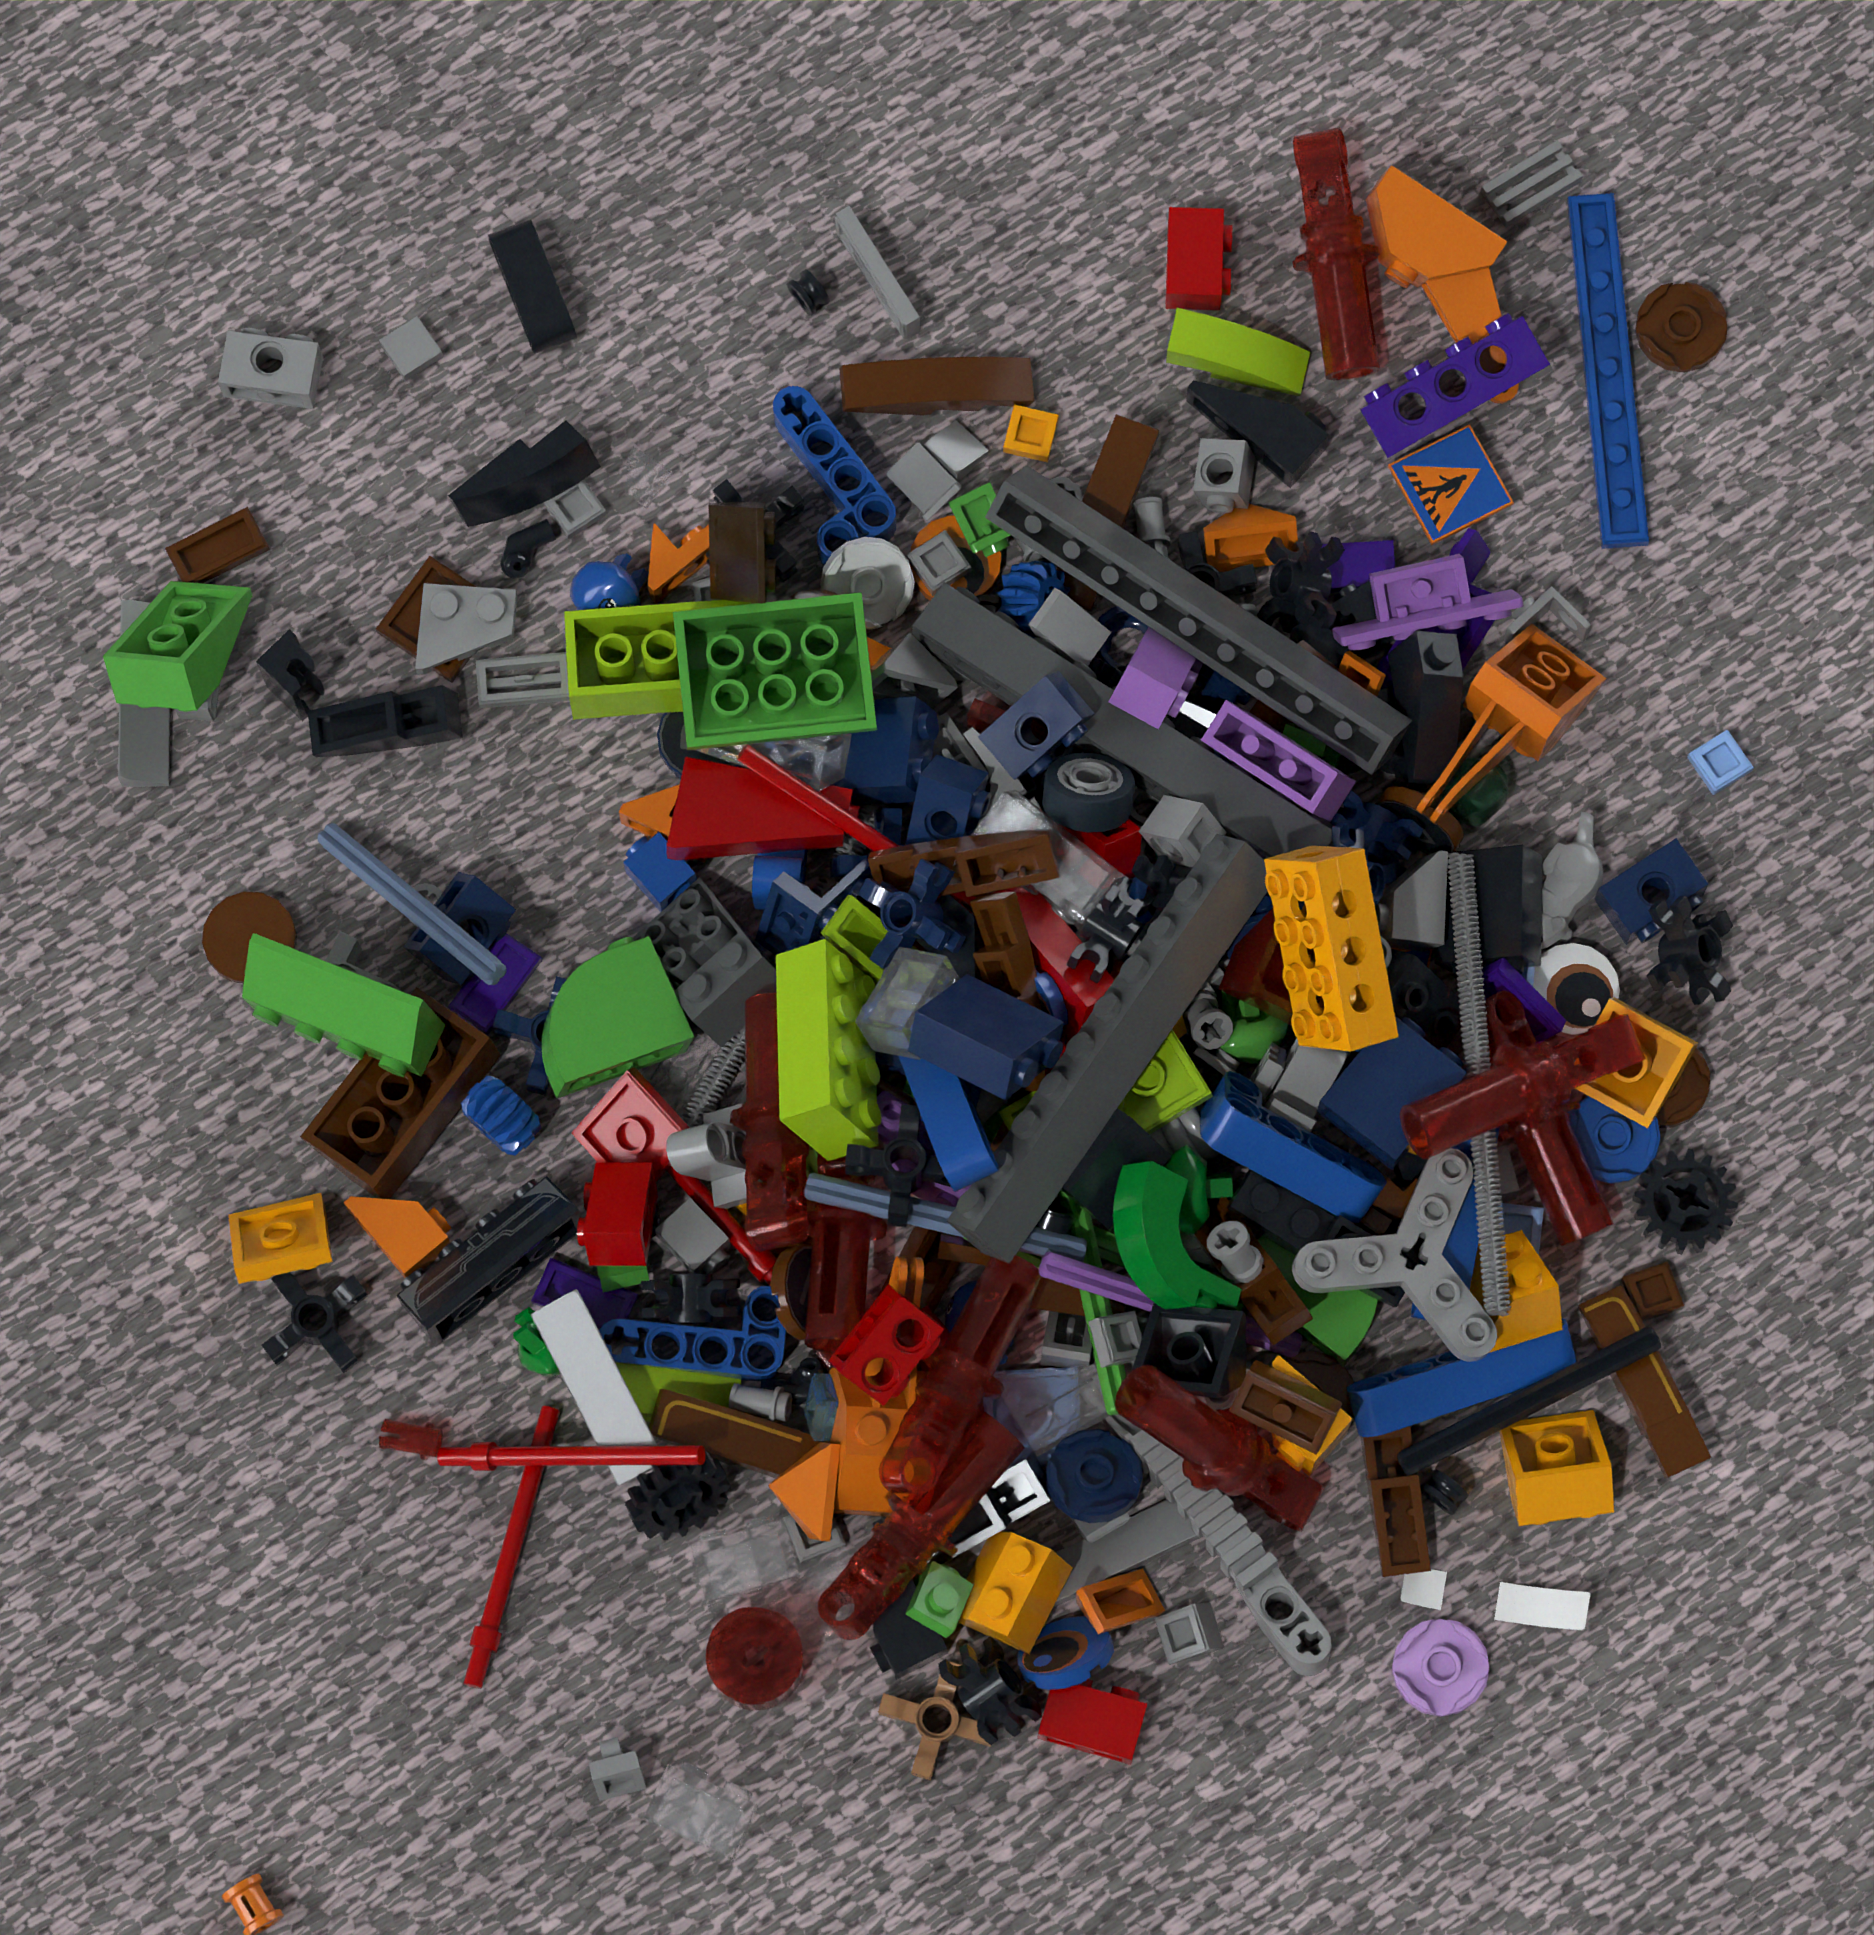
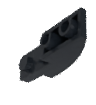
[1226,1169,1417,1308]

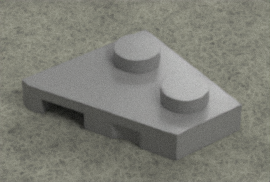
[415,583,518,675]

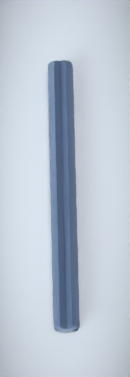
[317,823,506,985]
[804,1173,1087,1262]

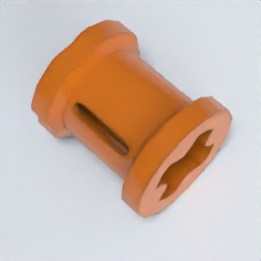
[221,1873,284,1935]

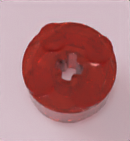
[706,1607,805,1711]

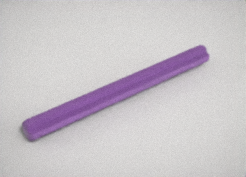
[1039,1252,1303,1357]

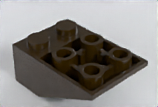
[708,502,776,604]

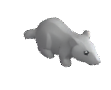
[1541,812,1603,949]

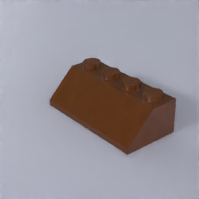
[300,987,501,1199]

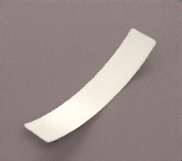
[1400,1569,1590,1630]

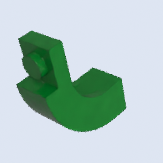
[1113,1161,1241,1310]

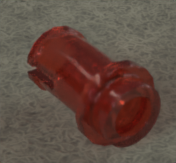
[379,1418,443,1461]

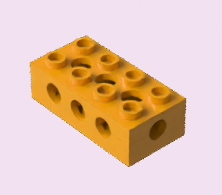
[1264,846,1399,1052]

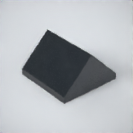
[1061,1108,1172,1231]
[1127,1303,1246,1398]

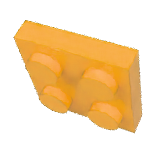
[228,1193,333,1284]

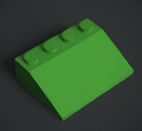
[673,592,877,750]

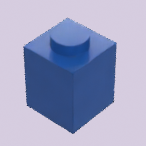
[623,832,697,912]

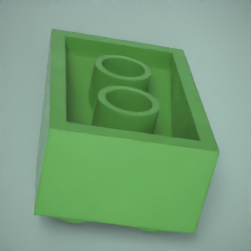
[103,581,252,712]

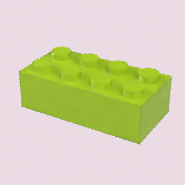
[564,600,752,720]
[776,939,881,1161]

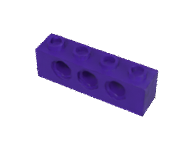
[1360,313,1550,458]

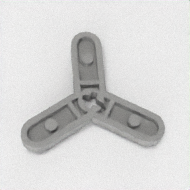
[1292,1148,1497,1362]

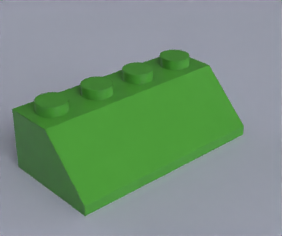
[242,933,445,1077]

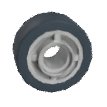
[1042,753,1135,832]

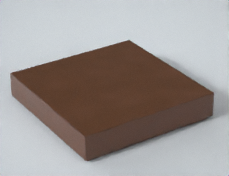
[376,556,476,683]

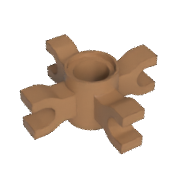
[878,1661,992,1781]

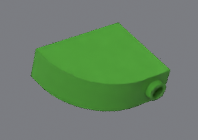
[541,936,694,1099]
[1258,1209,1378,1367]

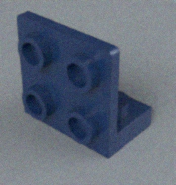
[755,859,871,956]

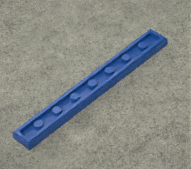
[1567,193,1649,549]

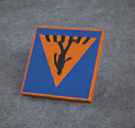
[1388,424,1514,545]

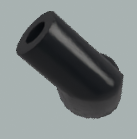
[500,519,556,578]
[760,1357,827,1405]

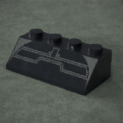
[396,1176,581,1347]

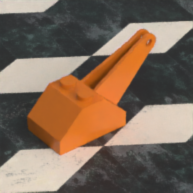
[1366,165,1519,404]
[1416,624,1607,824]
[827,1256,941,1518]

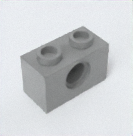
[218,328,323,409]

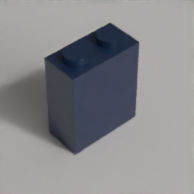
[807,696,939,806]
[908,974,1064,1100]
[1317,1017,1467,1170]

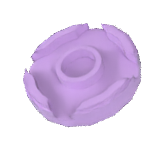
[1392,1619,1489,1717]

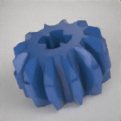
[997,561,1071,639]
[461,1076,542,1156]

